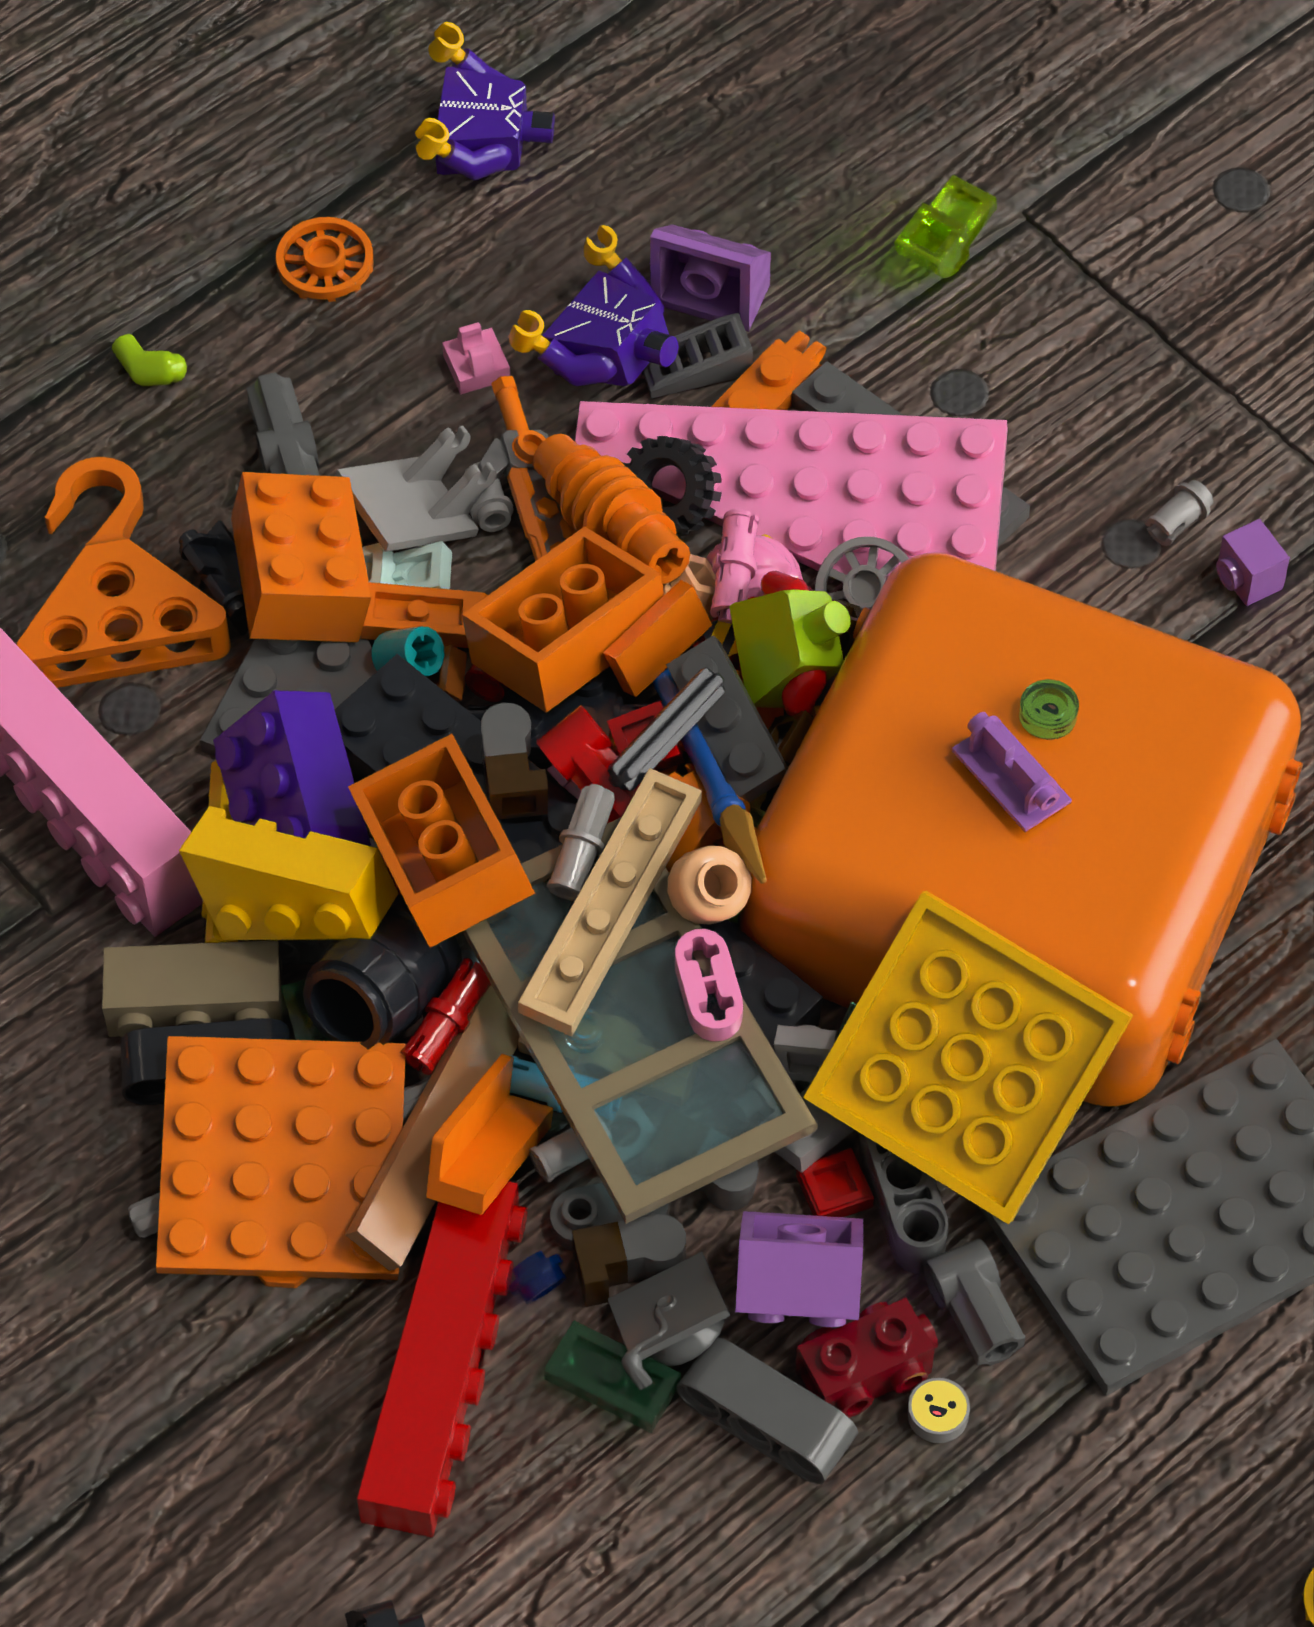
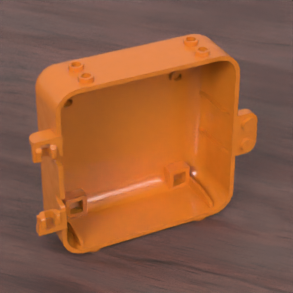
[739,552,1303,1106]

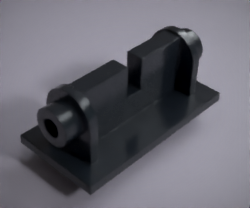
[178,520,249,635]

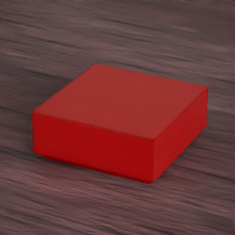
[796,1148,874,1217]

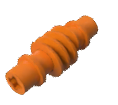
[533,433,690,584]

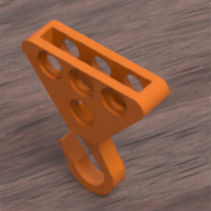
[16,457,231,688]

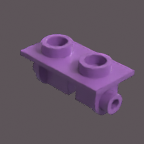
[952,712,1072,832]

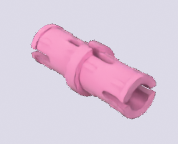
[710,509,759,623]

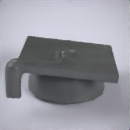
[608,1252,730,1390]

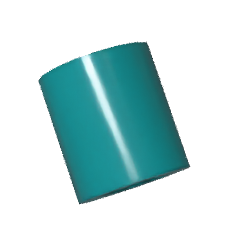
[372,626,445,676]

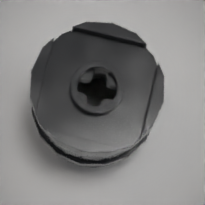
[303,895,462,1049]

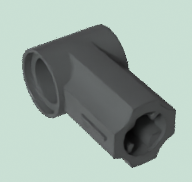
[922,1239,1025,1366]

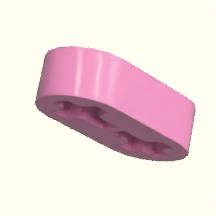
[675,929,743,1042]

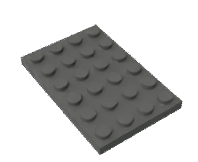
[977,1039,1314,1396]

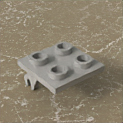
[335,426,497,552]

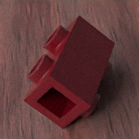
[796,1298,938,1418]

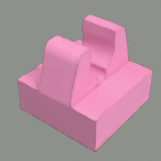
[442,322,510,394]

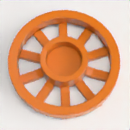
[276,217,374,302]

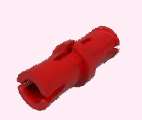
[400,958,492,1075]

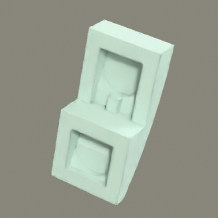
[362,541,452,589]

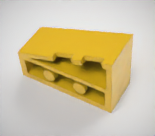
[179,806,399,940]

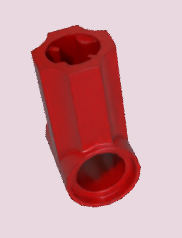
[536,705,640,823]

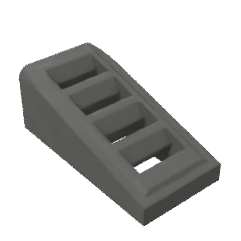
[642,313,753,399]

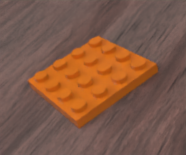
[156,1036,406,1280]

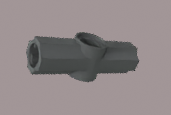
[246,373,320,476]

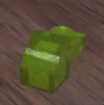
[894,175,997,278]

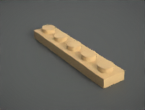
[518,768,702,1037]

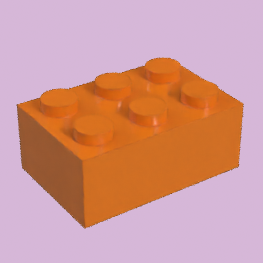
[231,472,371,642]
[462,526,664,713]
[348,734,535,948]

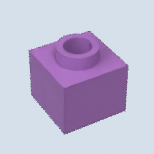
[1216,519,1290,606]

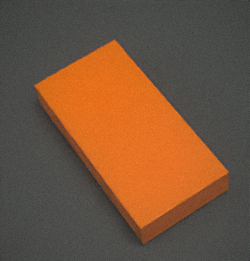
[603,580,712,697]

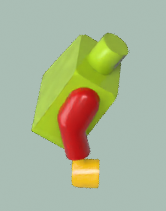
[729,571,851,718]

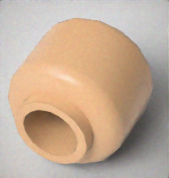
[667,846,751,924]

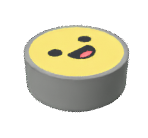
[907,1378,970,1443]

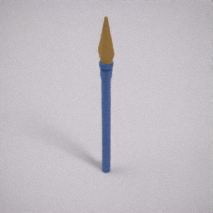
[652,668,767,884]

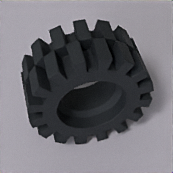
[622,436,722,536]

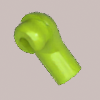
[112,334,187,386]

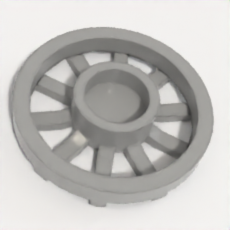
[815,537,909,611]

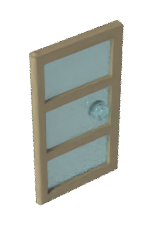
[462,817,818,1224]

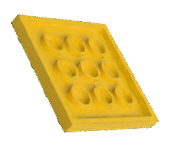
[803,891,1134,1224]

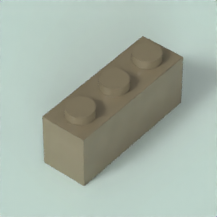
[102,940,283,1037]

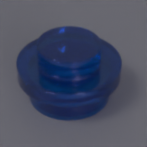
[508,1251,567,1305]

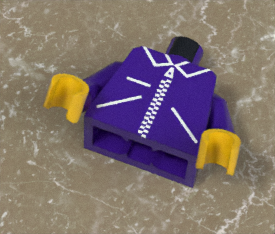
[415,22,555,180]
[509,225,679,386]

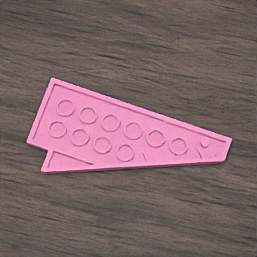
[575,401,1008,583]

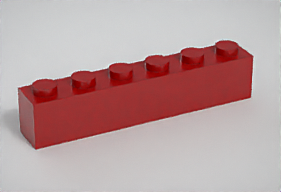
[357,1181,528,1538]

